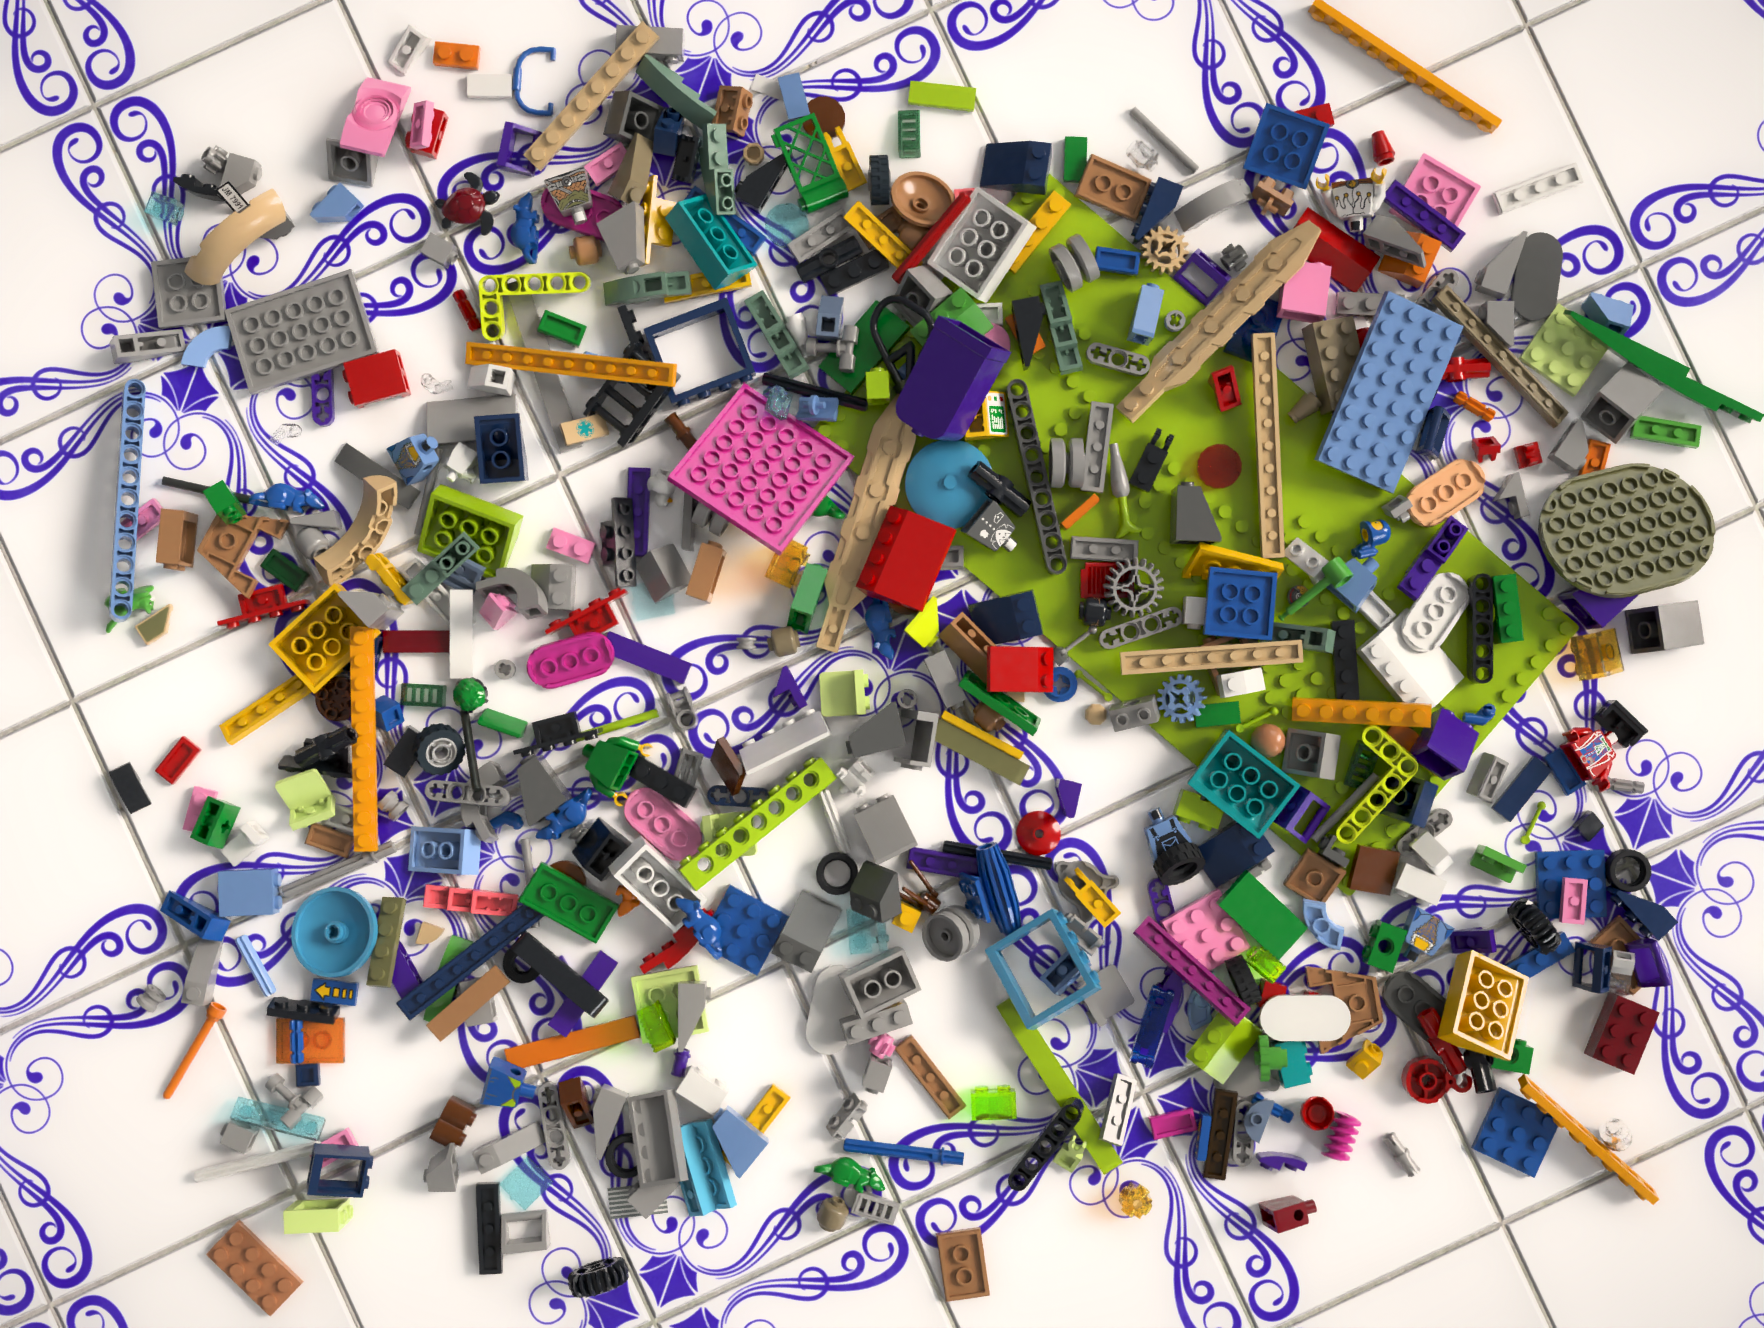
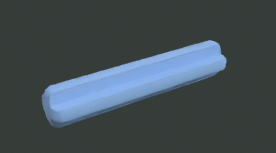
[235,935,276,997]

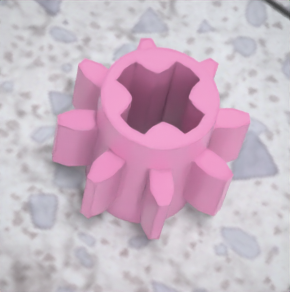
[868,1033,896,1059]

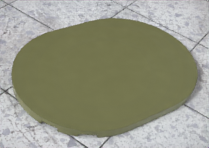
[1538,463,1716,598]

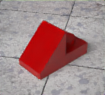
[1208,365,1242,412]

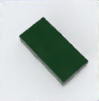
[260,548,310,593]

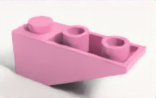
[479,592,518,630]

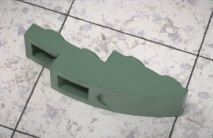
[699,124,736,215]
[603,271,692,306]
[401,531,480,605]

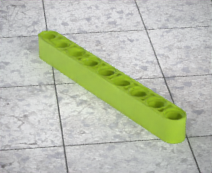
[996,998,1123,1175]

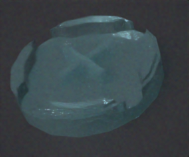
[765,203,809,248]

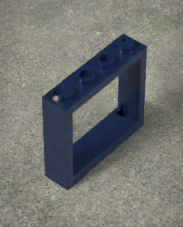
[643,297,756,408]

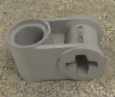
[665,686,699,730]

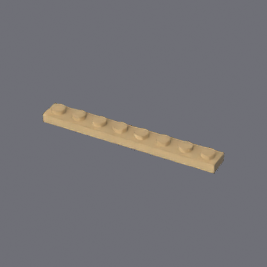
[523,21,660,171]
[1119,640,1303,675]

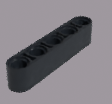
[1466,573,1493,684]
[510,930,609,1018]
[1008,1097,1084,1191]

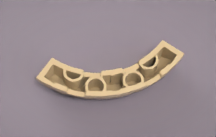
[184,188,286,285]
[313,475,397,587]

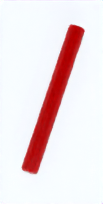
[892,192,971,284]

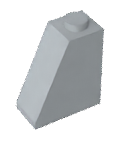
[596,201,645,275]
[923,650,967,711]

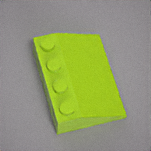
[417,484,524,578]

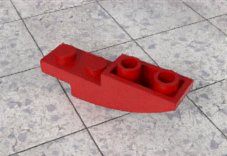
[639,908,714,974]

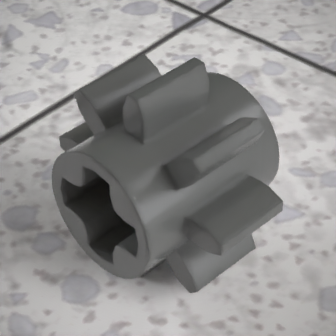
[1220,243,1248,272]

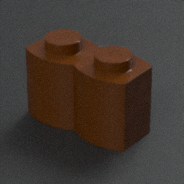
[429,1095,477,1148]

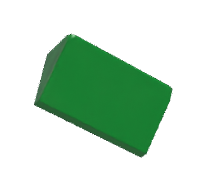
[477,708,528,738]

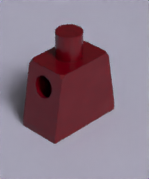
[1258,1195,1317,1234]

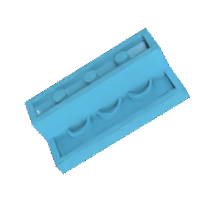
[680,1118,737,1217]

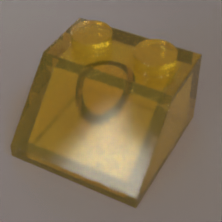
[764,540,811,590]
[1570,628,1624,681]

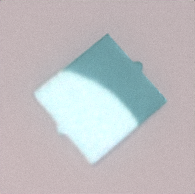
[631,583,676,621]
[500,1156,553,1210]

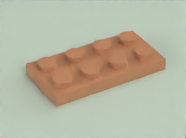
[206,1220,304,1317]

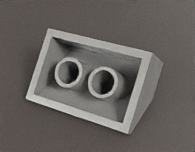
[338,591,404,630]
[838,946,922,1020]

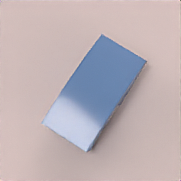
[778,72,810,121]

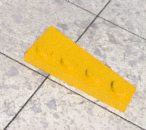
[1182,542,1284,580]

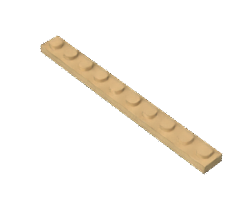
[1251,333,1285,558]

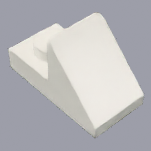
[1409,830,1454,877]

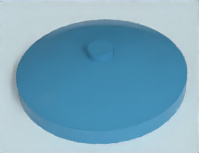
[905,440,992,529]
[291,887,378,978]

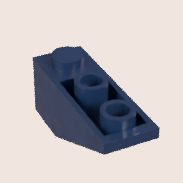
[1131,177,1184,245]
[1606,886,1678,941]

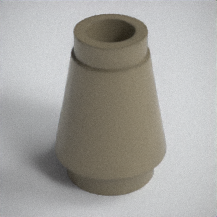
[1287,392,1322,423]

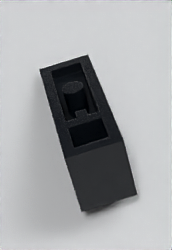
[734,149,793,214]
[1010,296,1046,371]

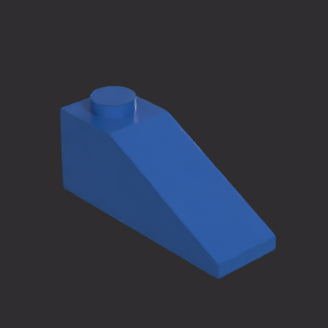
[160,890,231,942]

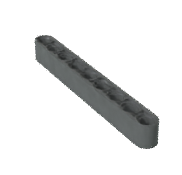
[1006,379,1067,575]

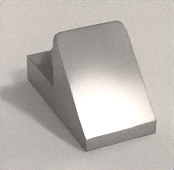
[1492,472,1530,519]

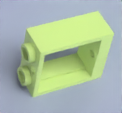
[283,1198,353,1234]

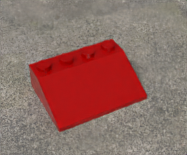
[855,506,957,612]

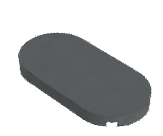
[1510,232,1563,322]
[1382,971,1446,1042]

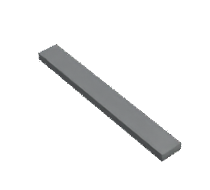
[507,281,583,453]

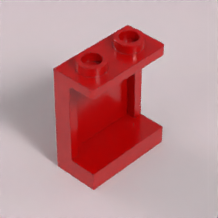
[342,349,411,409]

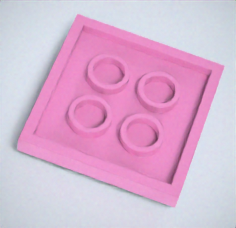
[1388,153,1481,233]
[1160,888,1251,971]

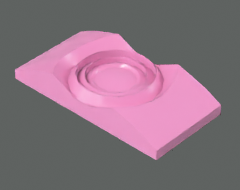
[340,77,411,157]

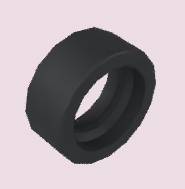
[1605,849,1652,892]
[816,852,858,895]
[605,1133,638,1179]

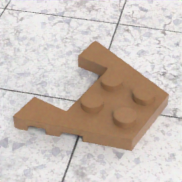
[197,514,290,599]
[1304,966,1384,1054]

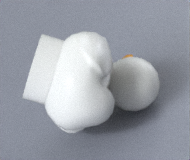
[647,469,676,507]

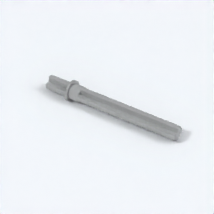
[281,840,397,898]

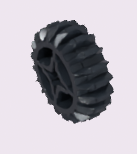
[1507,897,1562,955]
[567,1256,629,1298]

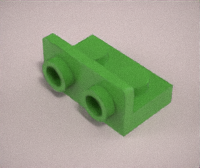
[1470,844,1527,883]

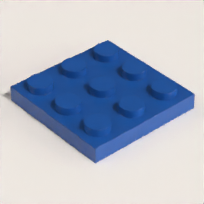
[1242,103,1330,190]
[1203,567,1278,641]
[1535,849,1607,919]
[699,884,789,976]
[1471,1087,1558,1178]

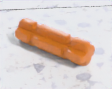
[1453,391,1496,422]

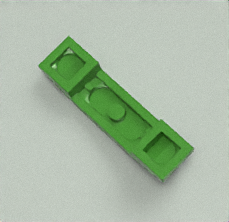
[423,935,474,1022]

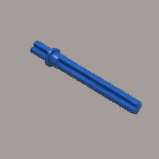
[843,1138,964,1166]

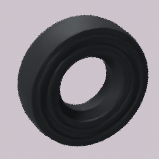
[503,948,540,984]

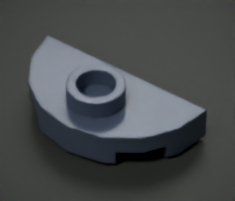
[1243,1099,1275,1144]

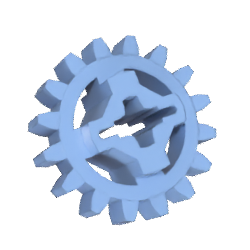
[1157,674,1207,723]

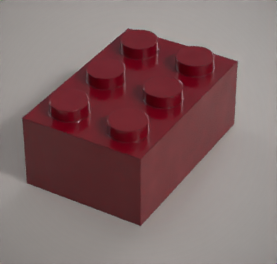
[1584,992,1660,1075]

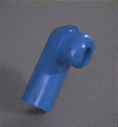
[1462,704,1496,726]
[489,811,524,830]

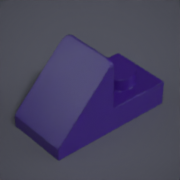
[773,665,808,709]
[1450,927,1497,954]

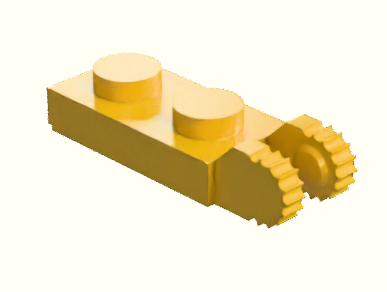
[823,126,867,192]
[365,553,414,606]
[1064,867,1121,928]

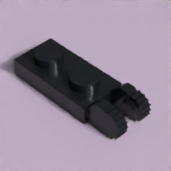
[1129,428,1174,493]

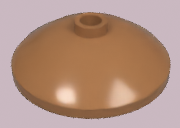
[890,171,955,227]

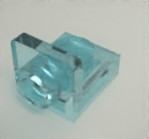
[763,385,793,421]

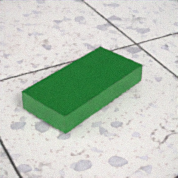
[1063,136,1088,183]
[537,310,587,348]
[1194,701,1241,728]

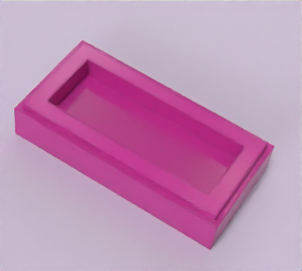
[1148,1107,1198,1140]

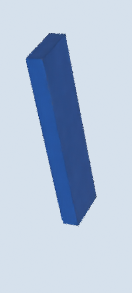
[684,185,767,256]

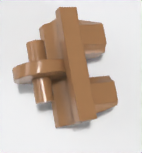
[1251,176,1294,217]

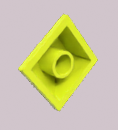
[904,595,939,648]

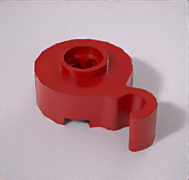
[1401,1056,1473,1104]

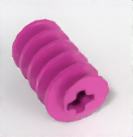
[1321,1110,1362,1161]

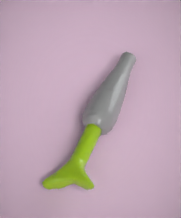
[1109,443,1142,539]

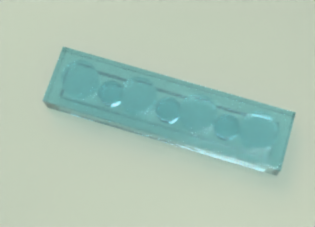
[230,1096,326,1141]

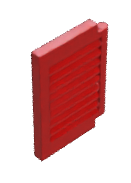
[1080,562,1134,598]

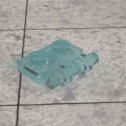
[846,909,889,955]

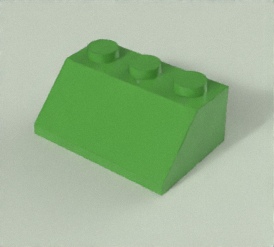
[910,287,994,347]

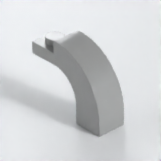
[1174,178,1253,232]
[476,567,548,620]
[461,761,509,844]

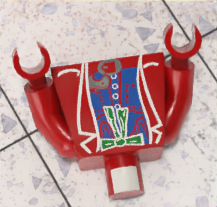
[1559,727,1618,793]

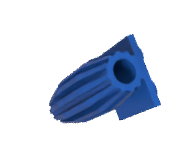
[958,842,1022,936]

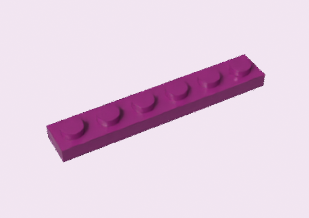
[1133,916,1251,1027]

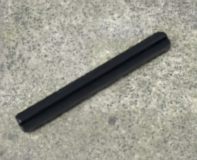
[762,373,868,412]
[942,840,1052,870]

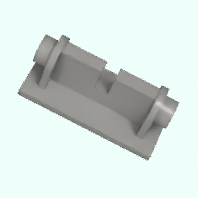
[1064,912,1104,956]
[826,1092,868,1140]

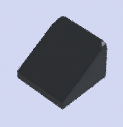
[1572,810,1604,842]

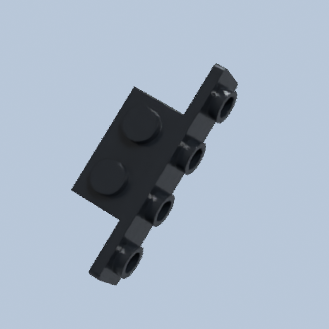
[599,497,637,587]
[513,711,603,758]
[278,738,352,778]

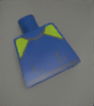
[480,1056,537,1108]

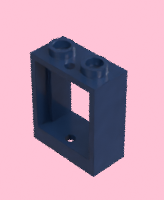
[306,1143,373,1198]

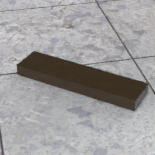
[1202,1088,1238,1181]

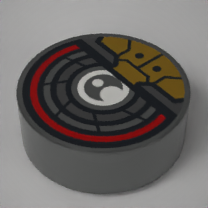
[1287,585,1309,607]

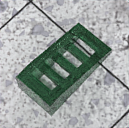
[898,110,921,159]
[400,683,447,708]
[1343,740,1379,789]

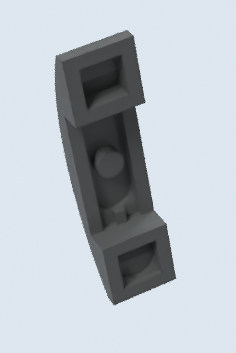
[334,443,421,510]

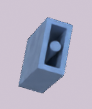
[218,868,282,917]

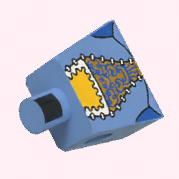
[387,433,439,486]
[1403,905,1455,963]

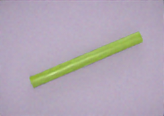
[576,708,659,742]

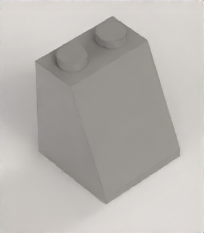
[1580,362,1664,444]
[853,793,918,865]

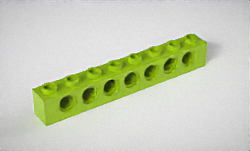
[677,756,837,891]

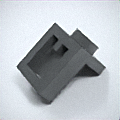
[1317,834,1350,868]

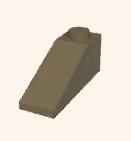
[607,132,653,204]

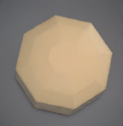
[743,143,764,166]
[1085,704,1107,725]

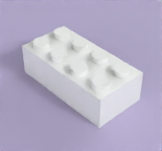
[608,835,707,933]

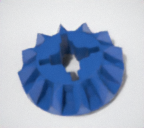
[1044,667,1078,702]

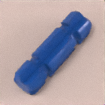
[289,1019,304,1064]
[1251,1093,1294,1123]

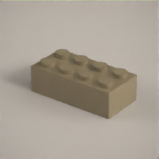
[1301,315,1361,415]

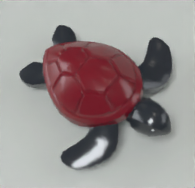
[435,172,500,236]

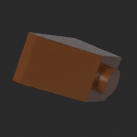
[558,1076,594,1129]

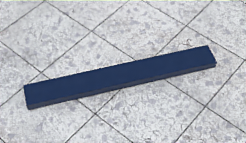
[396,904,544,1021]

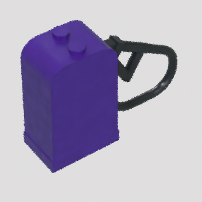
[870,295,1012,441]

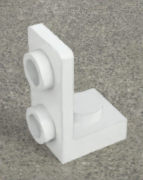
[1285,538,1329,585]
[221,821,269,866]

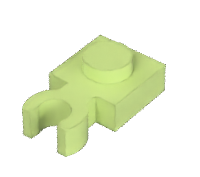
[1053,1135,1087,1173]

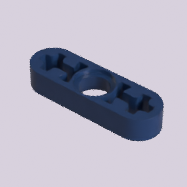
[707,785,771,808]

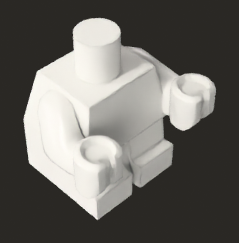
[443,442,478,484]
[836,757,876,798]

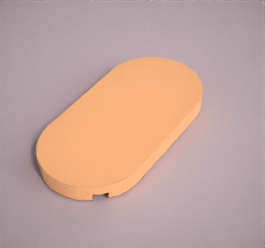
[1406,459,1486,527]

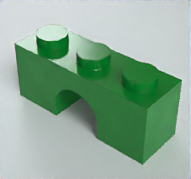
[1491,574,1524,644]

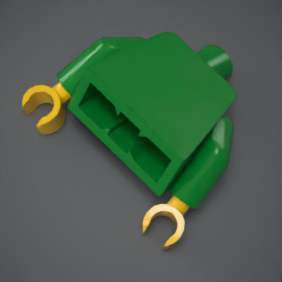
[582,736,653,806]

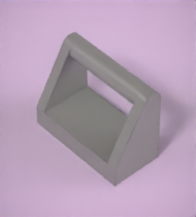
[501,1209,551,1255]

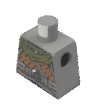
[544,167,593,225]

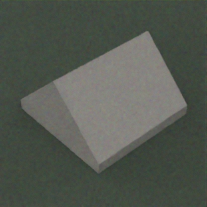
[326,138,379,187]
[636,544,691,604]

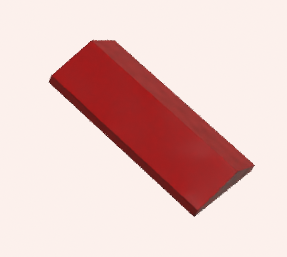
[1293,207,1381,292]

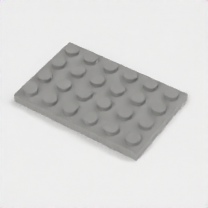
[224,269,379,395]

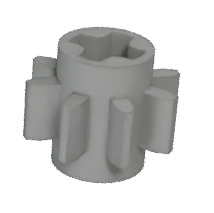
[201,145,228,174]

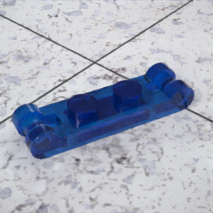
[1129,984,1175,1069]

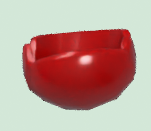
[1299,1096,1335,1131]

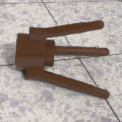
[900,860,941,915]

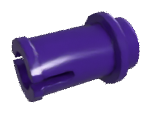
[671,1047,691,1077]

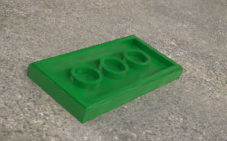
[818,300,910,395]
[958,670,1041,736]
[518,861,619,944]
[1216,870,1308,961]

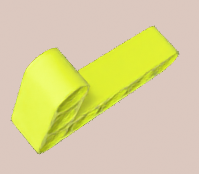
[479,272,591,341]
[1336,725,1418,844]

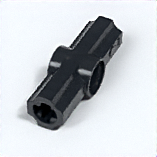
[795,235,863,284]
[967,461,1031,517]
[293,725,358,768]
[1463,1049,1497,1094]

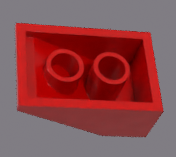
[987,646,1054,692]

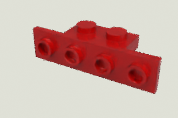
[217,584,311,629]
[545,587,629,636]

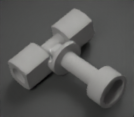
[806,325,859,373]
[265,1073,324,1130]

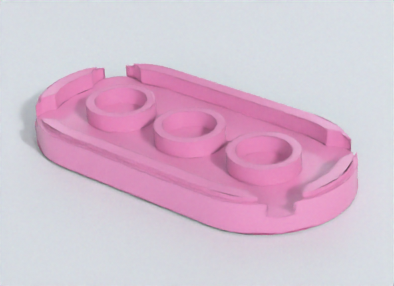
[624,787,702,861]

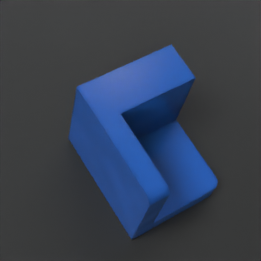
[375,695,405,732]

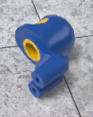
[1351,520,1391,559]

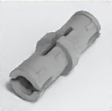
[1383,1132,1421,1177]

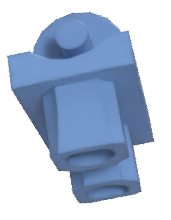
[796,395,839,422]

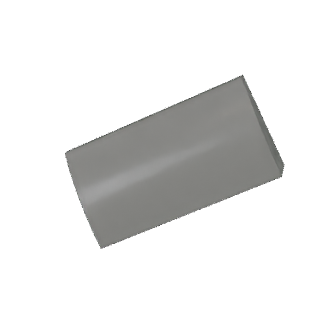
[427,394,518,446]
[627,1089,688,1189]

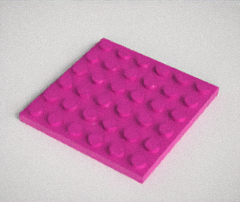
[667,383,855,556]

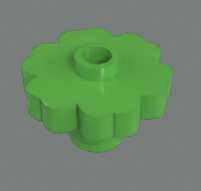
[1254,1035,1288,1082]

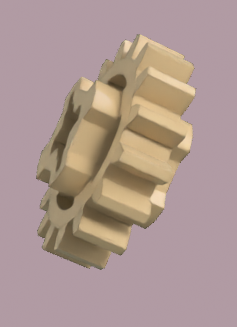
[1140,226,1189,275]

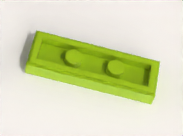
[908,81,976,112]

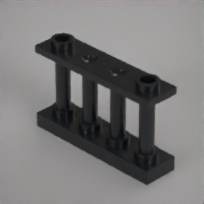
[583,342,681,448]

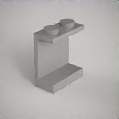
[893,708,939,771]

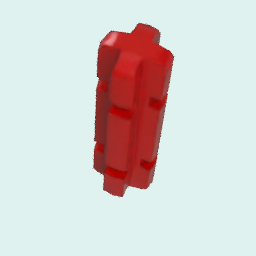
[452,289,481,332]

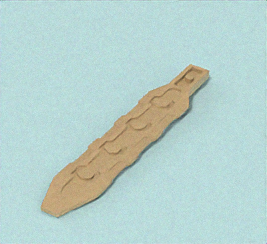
[1116,220,1321,423]
[816,394,916,653]

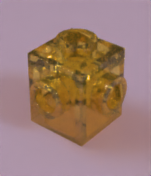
[1118,1182,1153,1219]

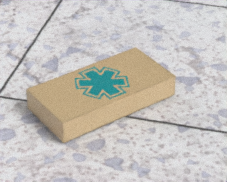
[559,414,609,446]

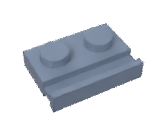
[443,559,486,595]

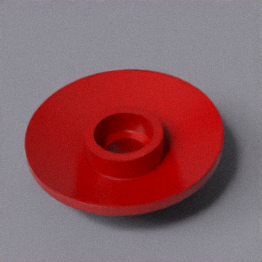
[1016,811,1061,855]

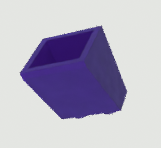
[1410,707,1479,781]

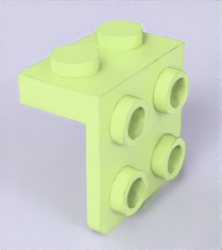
[819,669,870,717]
[275,769,336,831]
[700,811,758,861]

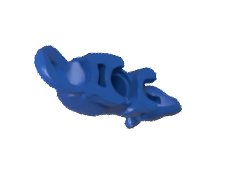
[511,192,540,264]
[249,483,325,514]
[865,598,896,660]
[535,787,593,840]
[675,898,722,960]

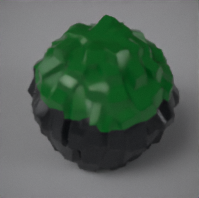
[452,677,489,713]

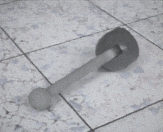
[1053,626,1097,666]

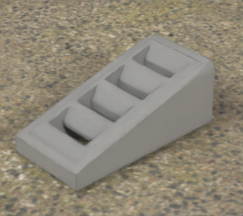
[290,510,342,530]
[851,1190,901,1226]

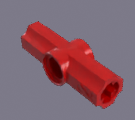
[1441,357,1491,382]
[1416,1007,1467,1076]

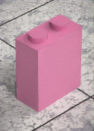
[1276,262,1332,323]

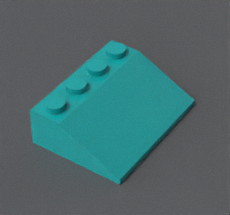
[1187,729,1301,839]

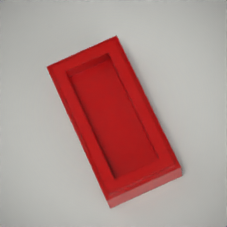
[155,736,202,785]

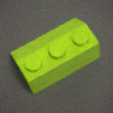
[1185,1012,1263,1084]

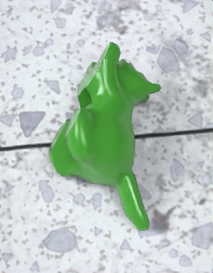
[104,585,155,633]

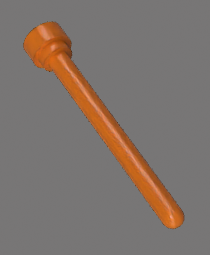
[163,1002,227,1099]

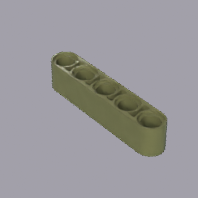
[935,717,1030,786]

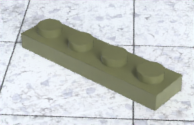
[366,897,407,988]

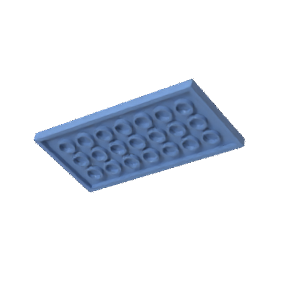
[1314,291,1464,493]

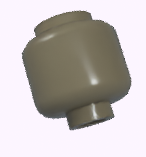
[767,626,801,657]
[817,1196,849,1232]

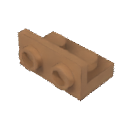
[712,85,753,137]

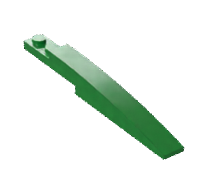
[1563,310,1764,424]

